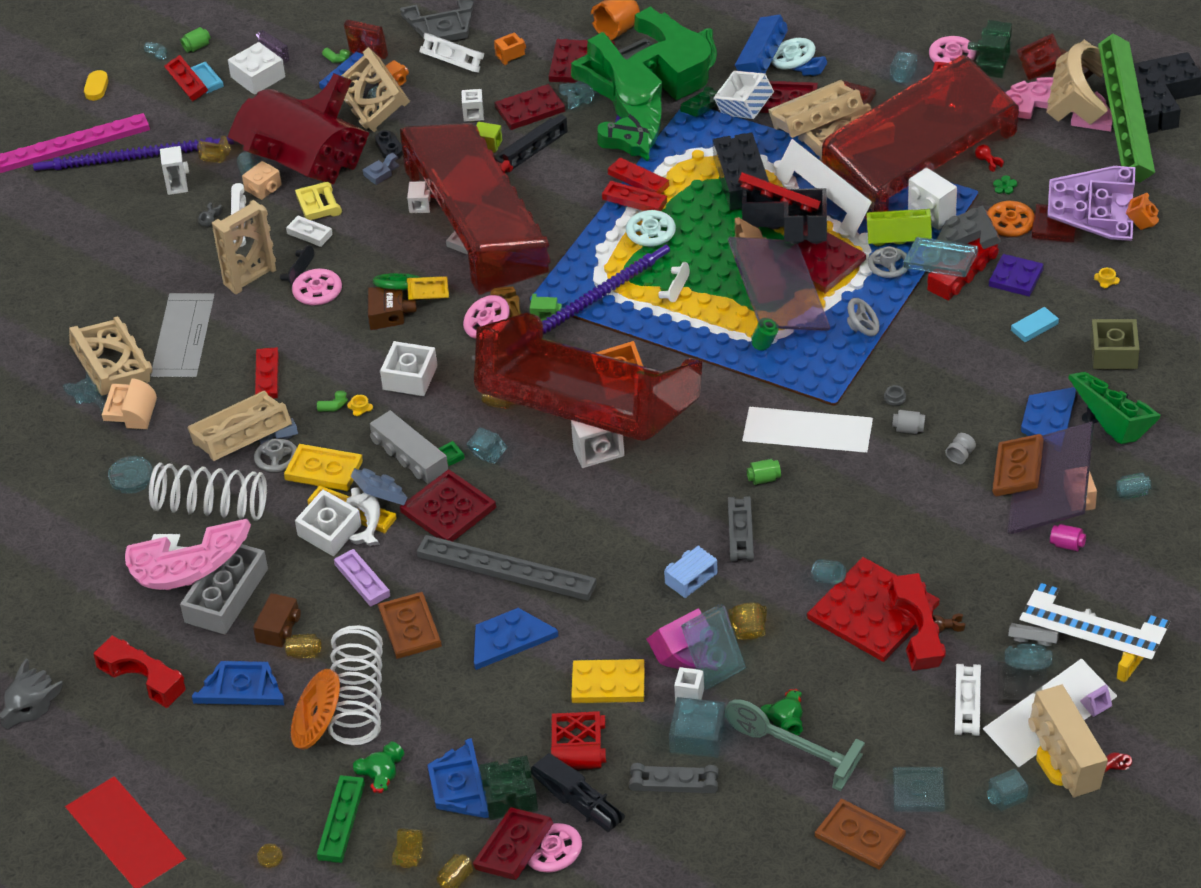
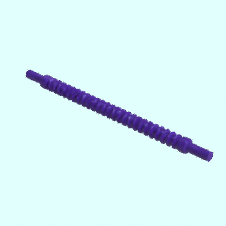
[33,137,234,171]
[504,245,670,355]

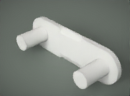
[659,262,690,302]

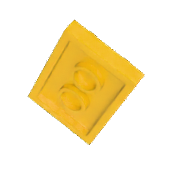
[284,444,363,491]
[572,659,645,703]

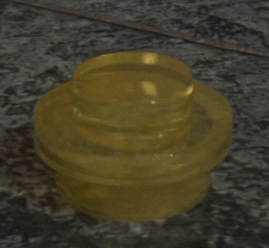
[257,843,283,868]

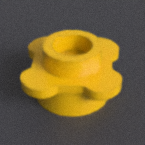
[1094,268,1120,288]
[347,395,373,416]

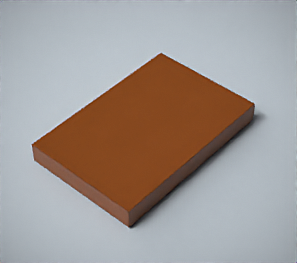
[992,434,1044,496]
[378,592,442,659]
[815,798,906,870]

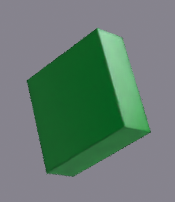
[438,441,465,467]

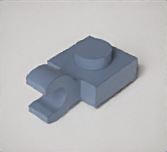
[363,153,399,185]
[259,418,298,444]

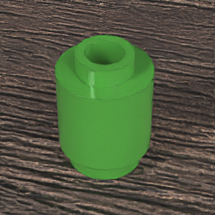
[180,27,211,53]
[747,459,781,485]

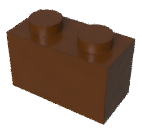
[253,593,301,648]

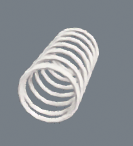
[149,462,267,521]
[328,625,383,745]

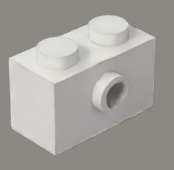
[160,146,189,195]

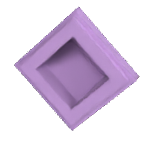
[1080,684,1112,717]

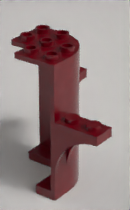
[228,73,369,184]

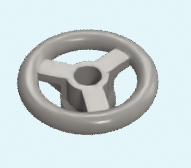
[868,247,910,278]
[847,298,879,336]
[254,438,297,472]

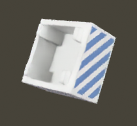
[714,71,774,119]

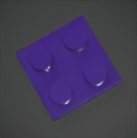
[989,254,1044,297]

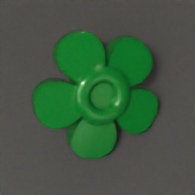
[993,175,1017,194]

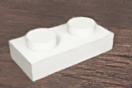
[286,216,333,247]

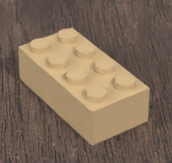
[1028,684,1108,797]

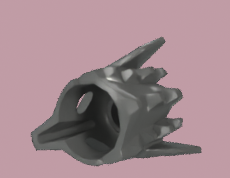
[0,658,63,729]

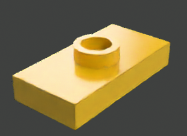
[407,277,449,300]
[1117,651,1144,682]

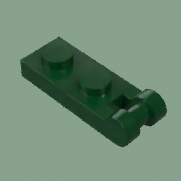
[680,86,719,117]

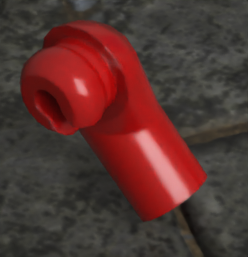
[1104,753,1132,773]

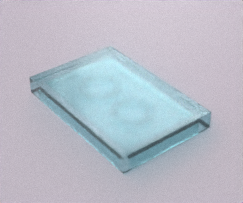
[904,237,978,277]
[681,604,746,690]

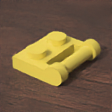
[295,182,342,220]

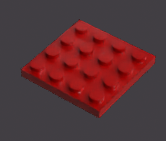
[807,557,939,662]

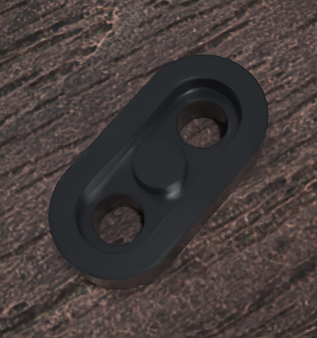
[375,130,403,160]

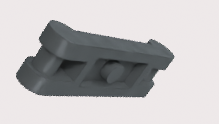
[728,496,754,562]
[629,763,719,793]

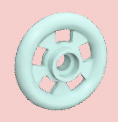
[771,38,815,69]
[626,210,676,247]

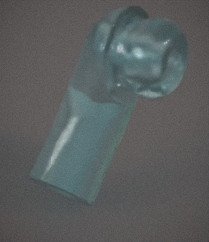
[144,42,168,60]

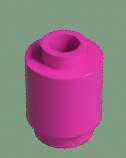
[1050,524,1086,551]

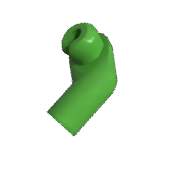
[322,48,350,63]
[317,391,348,412]

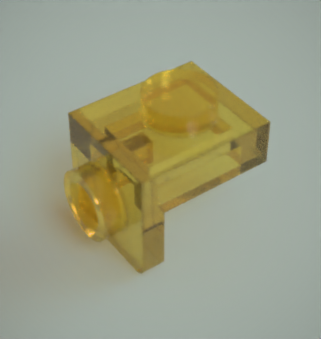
[197,135,230,163]
[392,829,423,868]

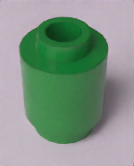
[751,319,778,351]

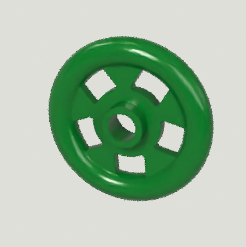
[373,273,421,290]

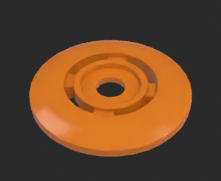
[291,669,340,750]

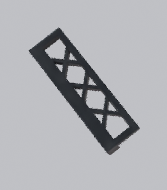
[493,114,568,169]

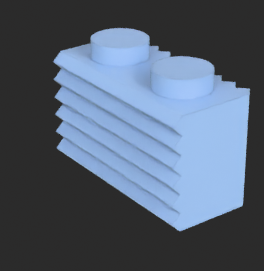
[664,546,718,598]

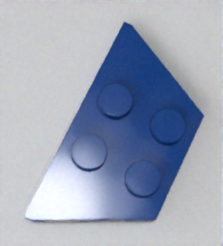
[1021,387,1077,453]
[474,608,558,670]
[192,661,284,705]
[428,738,489,818]

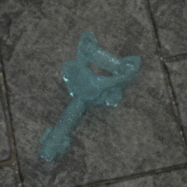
[559,81,597,109]
[63,373,106,413]

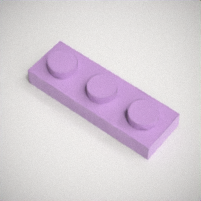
[334,549,390,607]

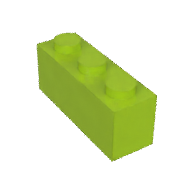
[867,209,932,246]

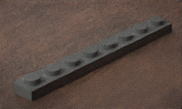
[417,535,597,601]

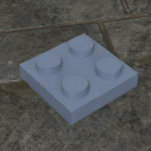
[351,468,408,505]

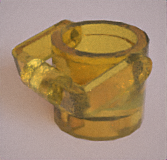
[727,603,767,640]

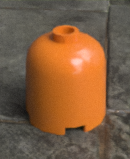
[591,0,640,40]

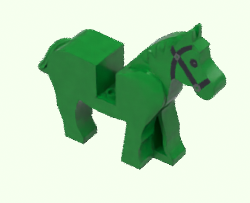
[571,6,717,161]

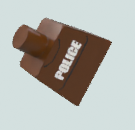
[368,287,417,330]

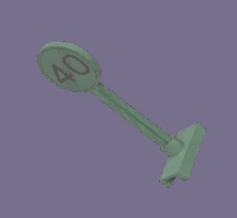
[724,699,865,791]

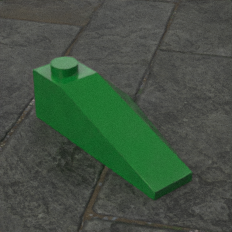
[1068,372,1161,444]

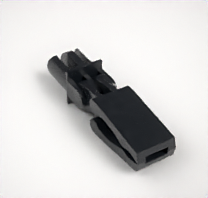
[531,753,625,833]

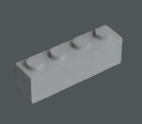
[370,410,448,484]

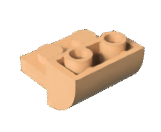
[102,379,157,429]

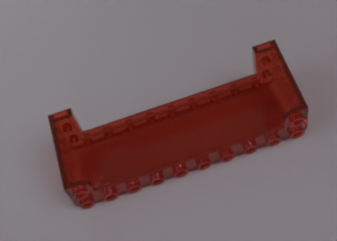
[821,55,1019,218]
[400,123,551,295]
[474,313,702,441]

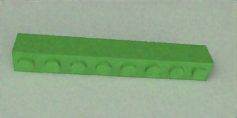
[1098,34,1155,183]

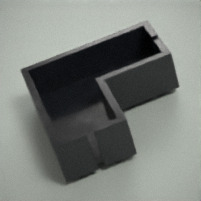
[1134,52,1201,134]
[742,188,827,244]

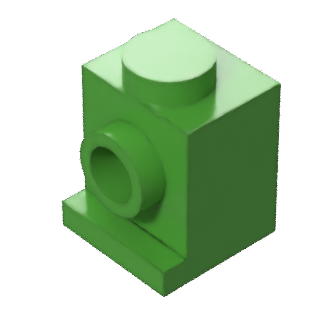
[530,294,562,324]

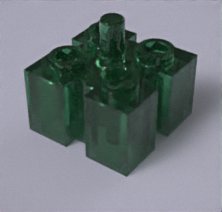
[967,20,1012,78]
[479,755,538,820]

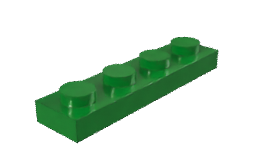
[317,775,365,863]

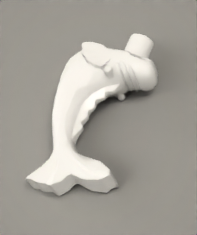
[346,487,380,546]

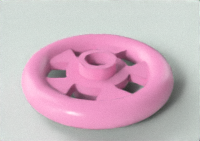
[929,36,976,69]
[292,269,342,306]
[463,295,510,339]
[527,823,582,873]

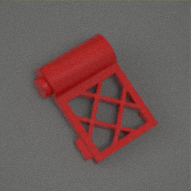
[551,711,606,770]

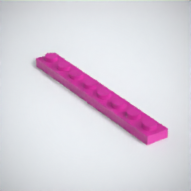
[0,113,150,173]

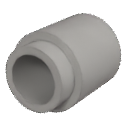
[892,410,925,434]

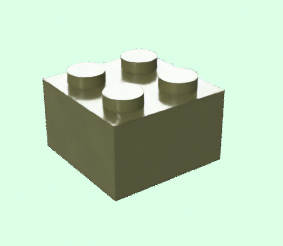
[1091,319,1139,369]

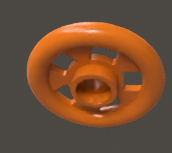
[987,201,1036,237]

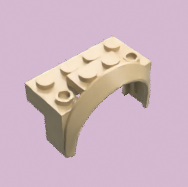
[1047,39,1108,125]

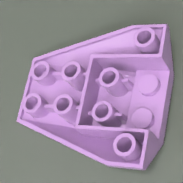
[1047,166,1135,241]

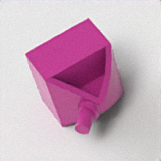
[646,608,718,670]

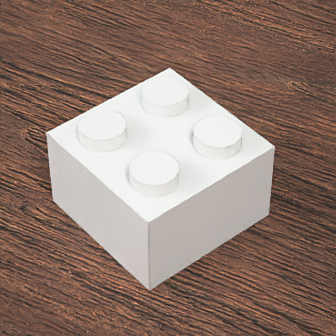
[228,42,285,95]
[908,167,957,230]
[380,341,437,396]
[571,408,624,468]
[295,489,361,557]

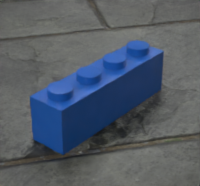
[735,14,788,74]

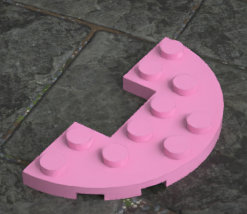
[991,77,1113,132]
[125,519,251,590]

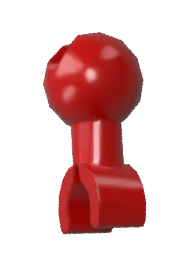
[975,144,1004,172]

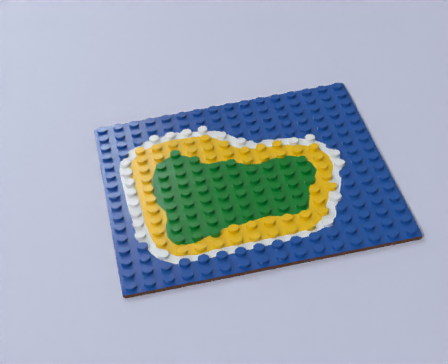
[530,109,978,406]

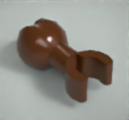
[932,613,966,633]

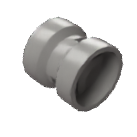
[945,433,976,464]

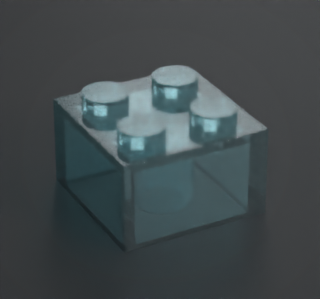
[669,697,726,758]

